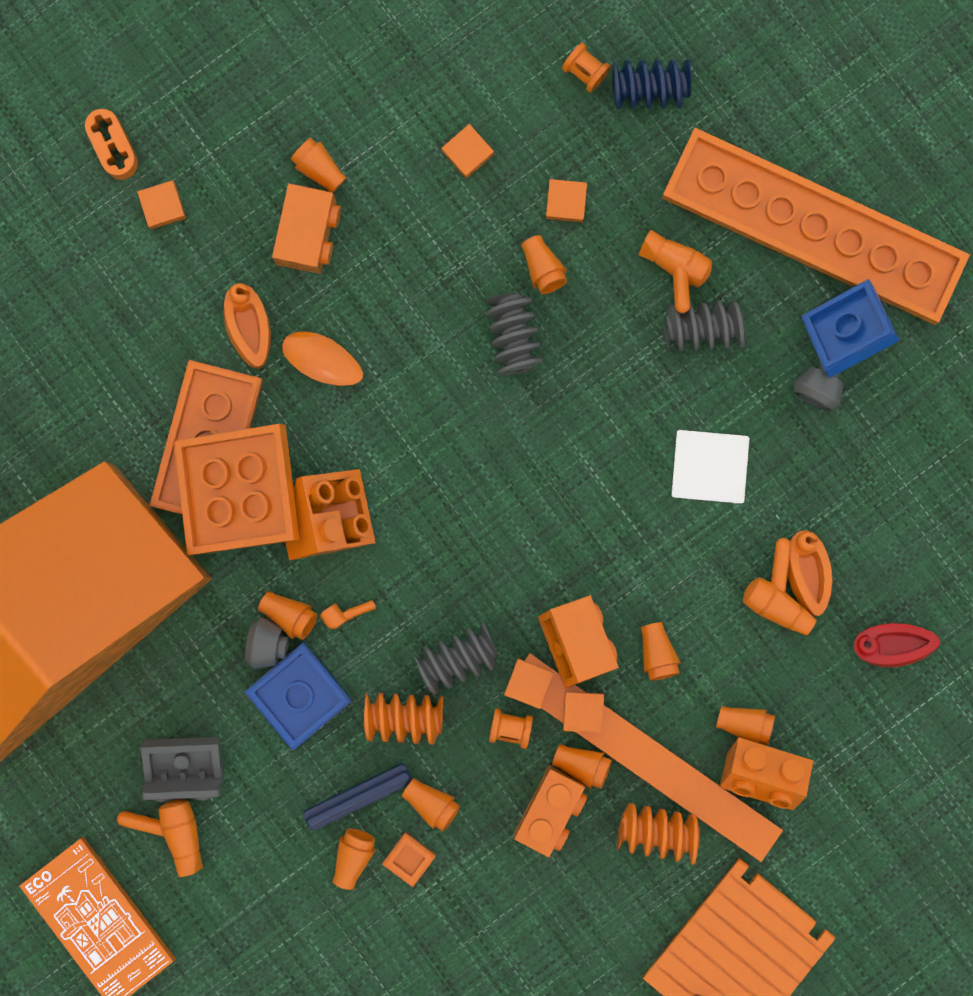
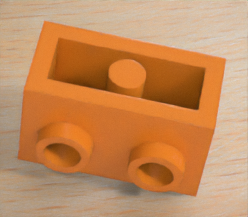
[272,183,341,274]
[538,595,619,688]
[720,737,814,810]
[514,765,587,857]

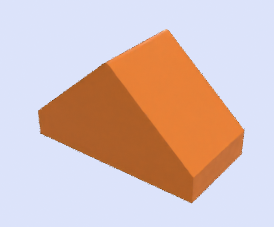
[0,461,212,762]

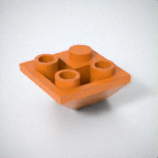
[285,469,376,561]

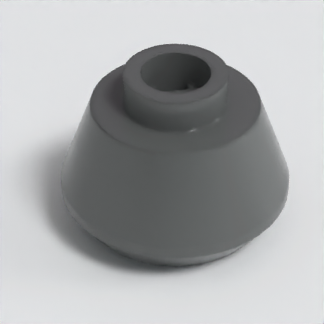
[793,364,843,412]
[245,617,289,669]

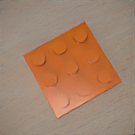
[174,424,300,555]

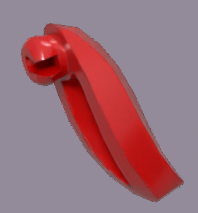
[854,623,940,667]

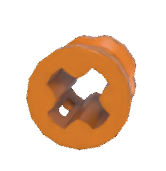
[562,43,612,93]
[488,708,533,749]

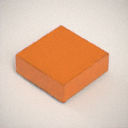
[441,124,494,179]
[546,179,587,223]
[137,180,186,230]
[504,659,554,709]
[563,691,604,733]
[382,832,436,887]

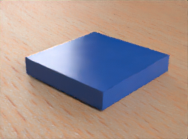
[801,279,900,378]
[244,642,353,751]

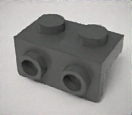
[140,737,224,802]

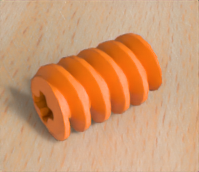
[364,693,444,745]
[616,803,700,865]

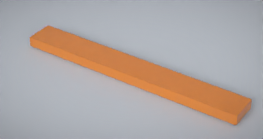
[524,653,783,862]

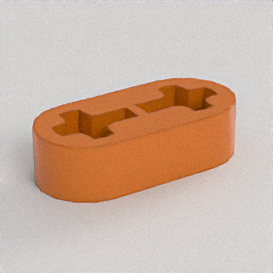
[85,109,138,180]

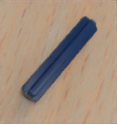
[303,763,412,831]

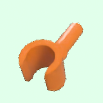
[320,600,376,629]

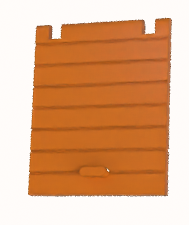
[642,858,835,996]

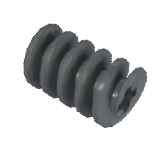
[485,294,543,376]
[664,301,745,352]
[413,622,500,695]

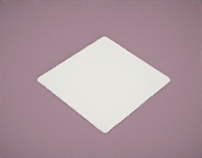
[672,430,749,503]

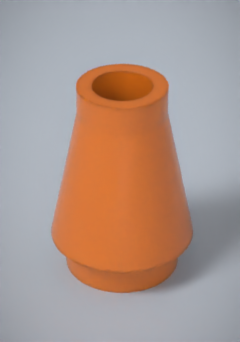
[290,137,347,193]
[521,235,567,294]
[258,591,318,640]
[640,622,681,681]
[716,706,775,746]
[552,744,612,789]
[402,778,461,832]
[332,828,376,890]

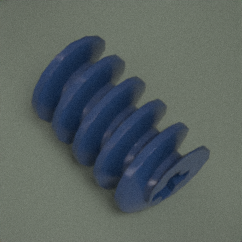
[612,60,691,109]

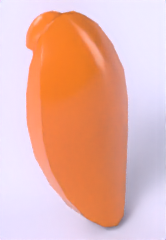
[223,283,271,369]
[282,332,363,386]
[787,530,833,616]

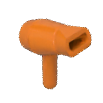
[638,230,712,313]
[743,538,817,635]
[117,799,203,877]

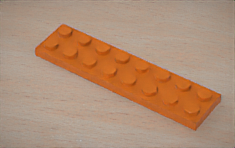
[662,128,970,325]

